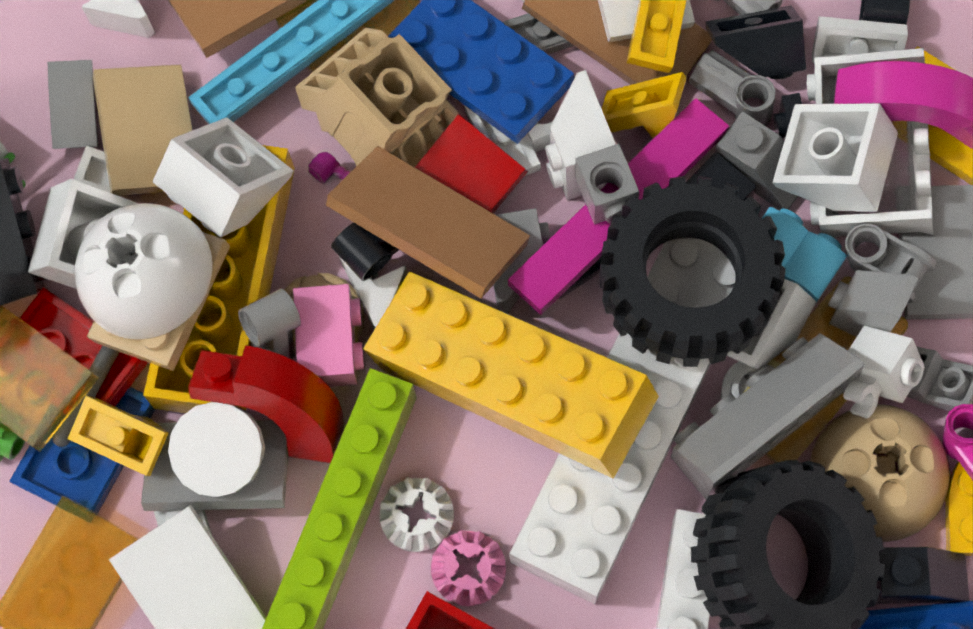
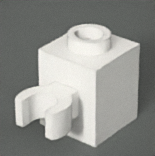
[843,326,925,418]

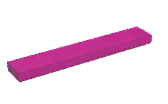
[508,98,729,315]

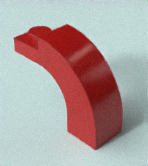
[188,345,344,463]

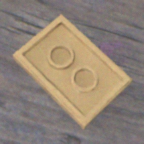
[93,64,192,196]

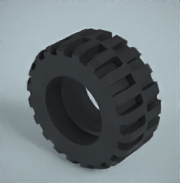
[600,176,786,367]
[691,460,885,629]

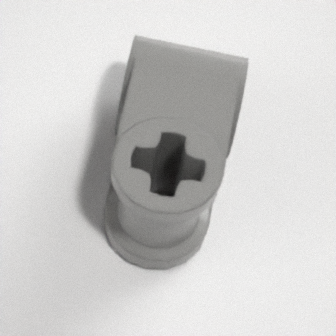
[845,223,937,303]

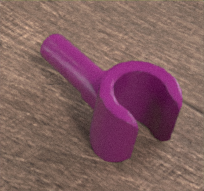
[308,152,350,184]

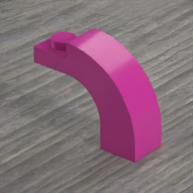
[834,61,973,149]

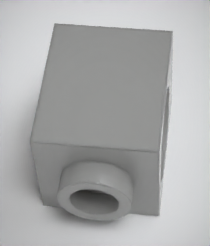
[575,143,639,224]

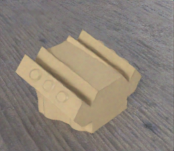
[295,28,459,167]

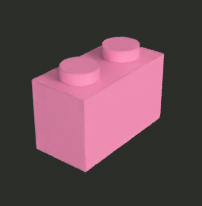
[293,284,365,387]

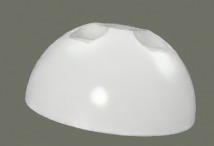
[75,203,212,339]

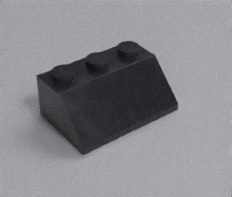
[0,158,47,306]

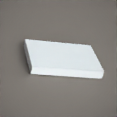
[109,505,266,629]

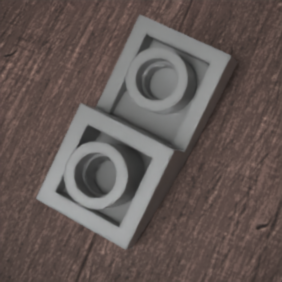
[47,60,98,149]
[907,346,973,411]

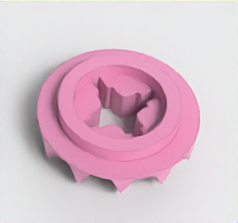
[431,530,506,606]

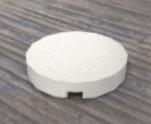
[168,402,265,497]

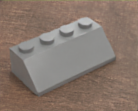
[671,333,865,500]

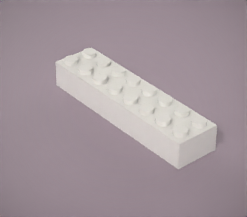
[509,238,736,604]

